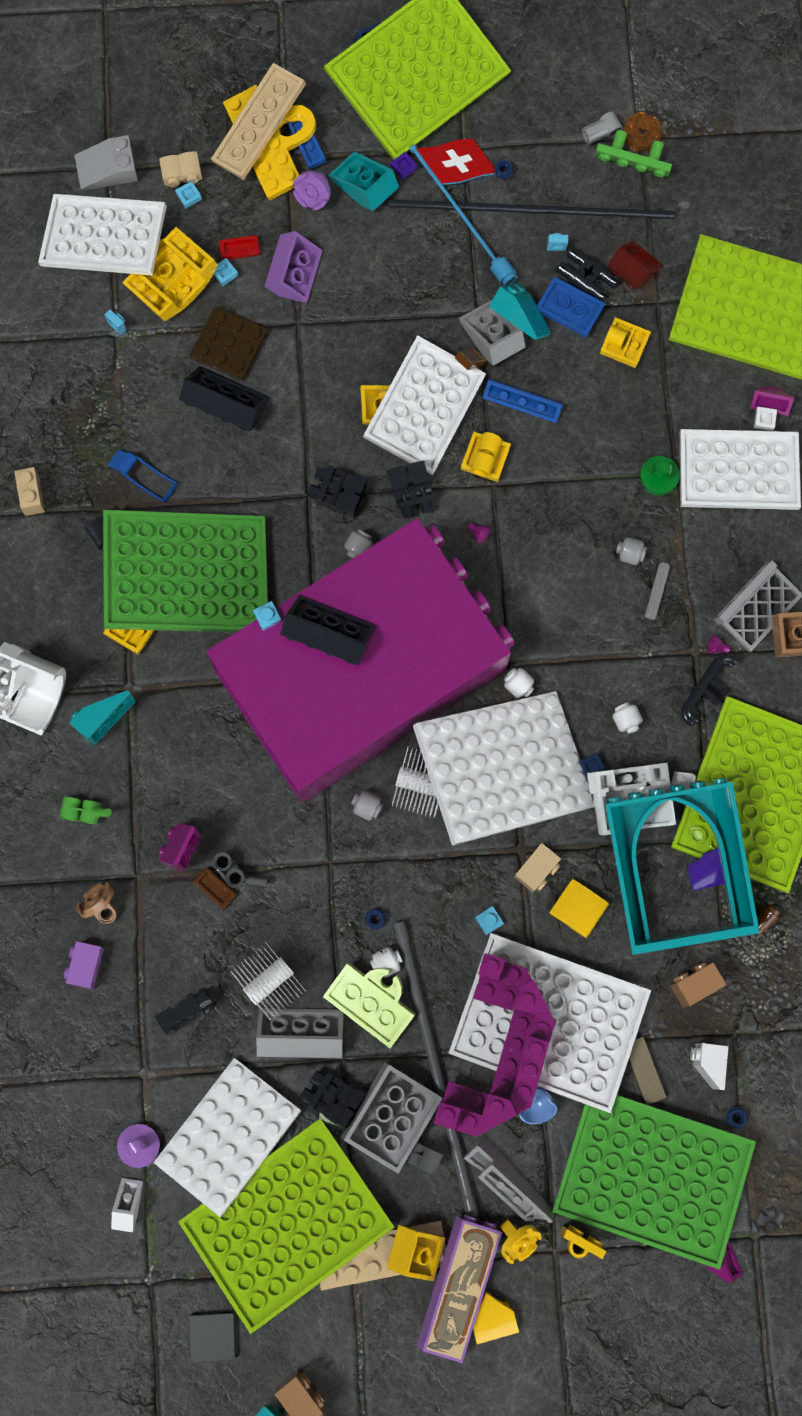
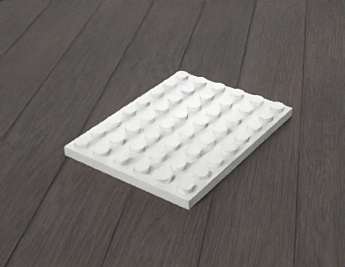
[413,691,595,846]
[449,933,651,1113]

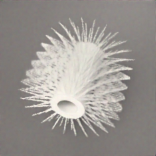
[392,748,439,817]
[231,942,305,1020]

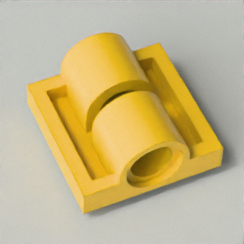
[461,432,511,482]

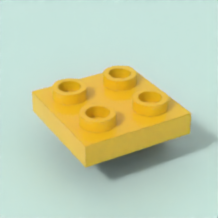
[600,317,651,368]
[103,629,154,655]
[559,1225,606,1259]

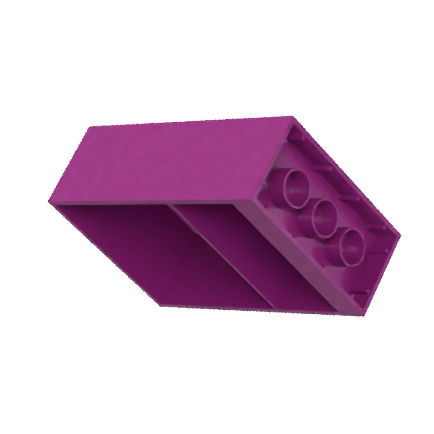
[206,518,514,803]

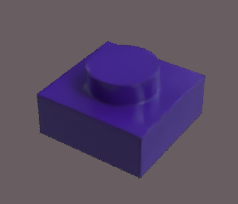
[390,152,417,180]

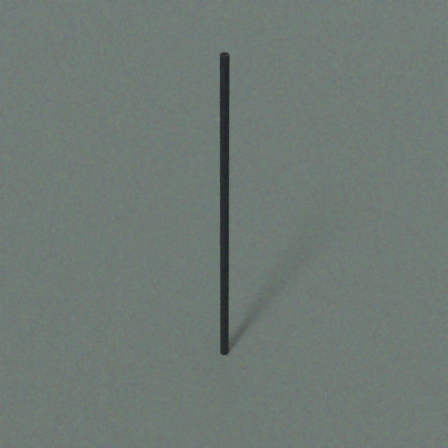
[388,199,675,219]

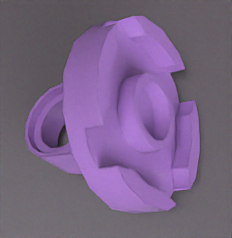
[293,171,331,210]
[117,1124,161,1168]

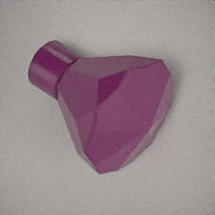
[468,522,490,544]
[707,635,730,654]

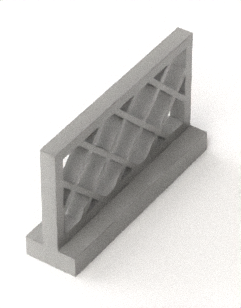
[713,560,802,652]

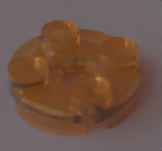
[623,112,662,152]

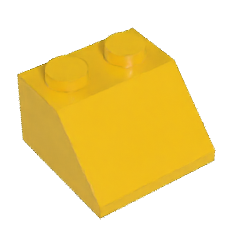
[386,1225,445,1281]

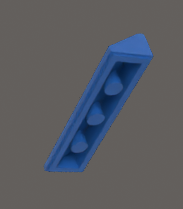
[483,378,563,423]

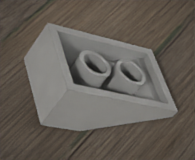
[75,135,138,191]
[459,300,525,365]

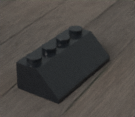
[179,366,270,431]
[280,595,377,666]

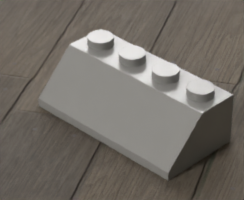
[256,1008,343,1058]

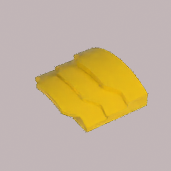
[122,227,218,321]

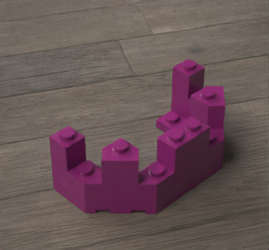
[433,953,555,1137]

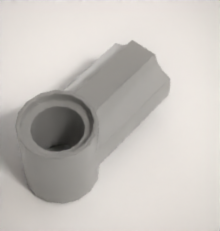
[582,111,623,145]

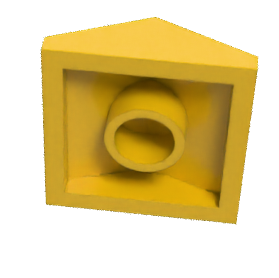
[360,385,390,425]

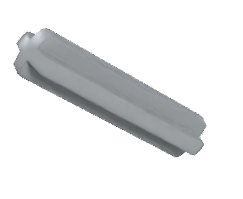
[645,562,670,620]

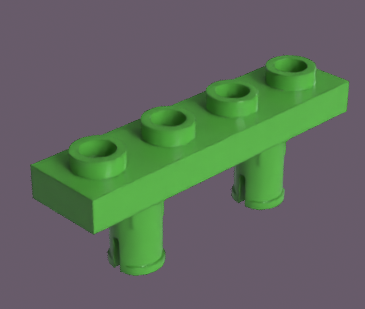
[595,130,672,177]

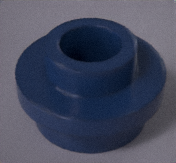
[494,160,513,179]
[365,908,386,930]
[726,1107,748,1129]

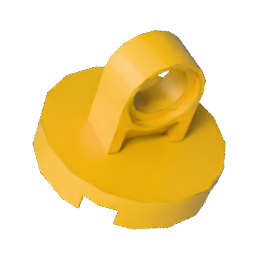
[500,1219,541,1264]

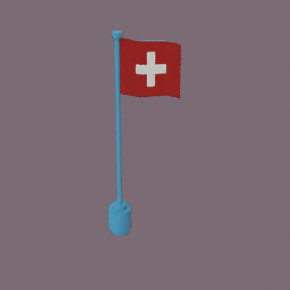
[409,139,518,285]

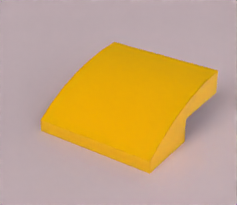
[549,879,609,939]

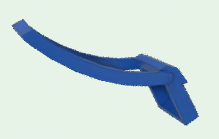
[107,449,178,503]

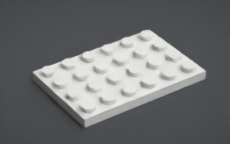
[38,194,167,275]
[363,335,486,475]
[679,429,801,510]
[154,1058,301,1217]

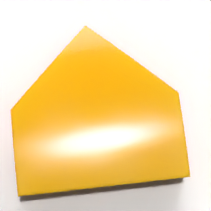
[473,1291,519,1344]

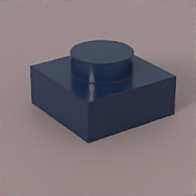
[579,753,606,781]

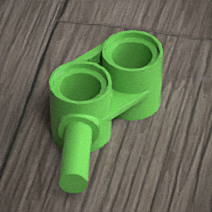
[59,797,112,824]

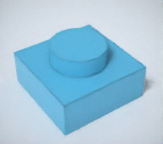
[175,181,202,209]
[547,233,568,251]
[213,258,238,286]
[104,310,126,335]
[253,601,282,630]
[475,906,504,935]

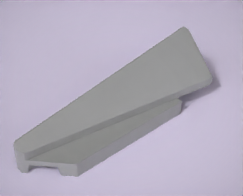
[464,1134,555,1223]

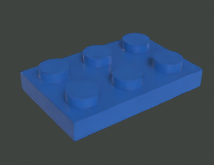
[537,277,605,338]

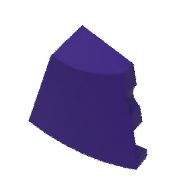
[687,847,724,891]

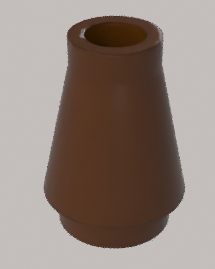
[757,903,781,936]

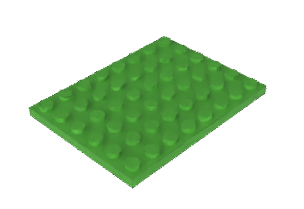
[103,510,268,632]
[552,1095,756,1270]

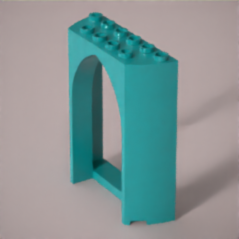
[606,778,760,955]

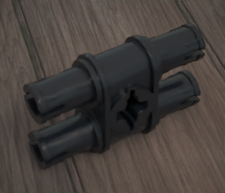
[555,246,621,302]

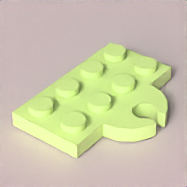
[323,962,416,1048]

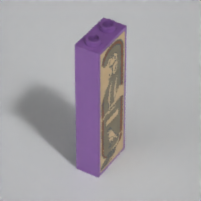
[416,1215,502,1363]

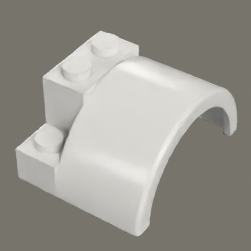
[0,642,66,735]
[587,763,676,835]

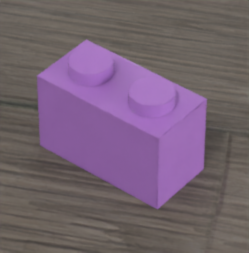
[64,941,104,990]

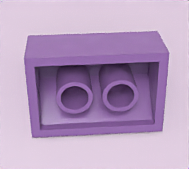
[264,231,323,303]

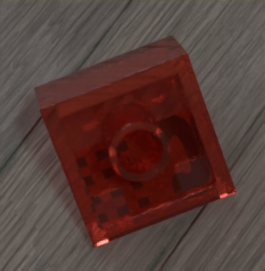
[607,241,663,290]

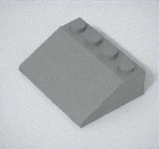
[341,1063,443,1174]

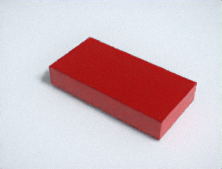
[219,235,260,261]

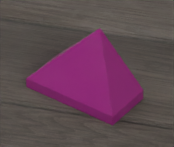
[750,385,794,416]
[706,1240,743,1283]

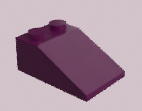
[158,823,202,873]

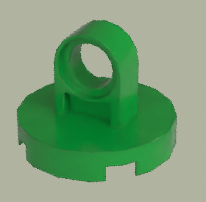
[640,456,680,496]

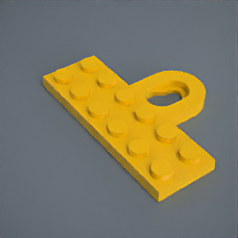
[223,84,316,201]

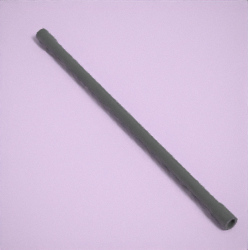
[393,921,479,1217]

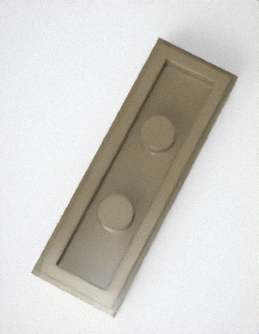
[629,1037,666,1105]

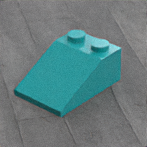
[328,151,399,212]
[489,283,551,340]
[69,690,136,746]

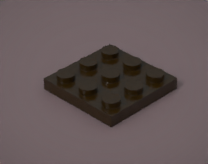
[189,306,268,381]

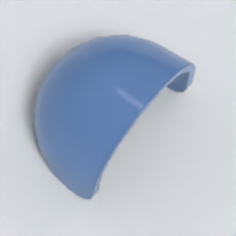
[519,1087,557,1124]

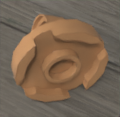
[75,882,116,924]

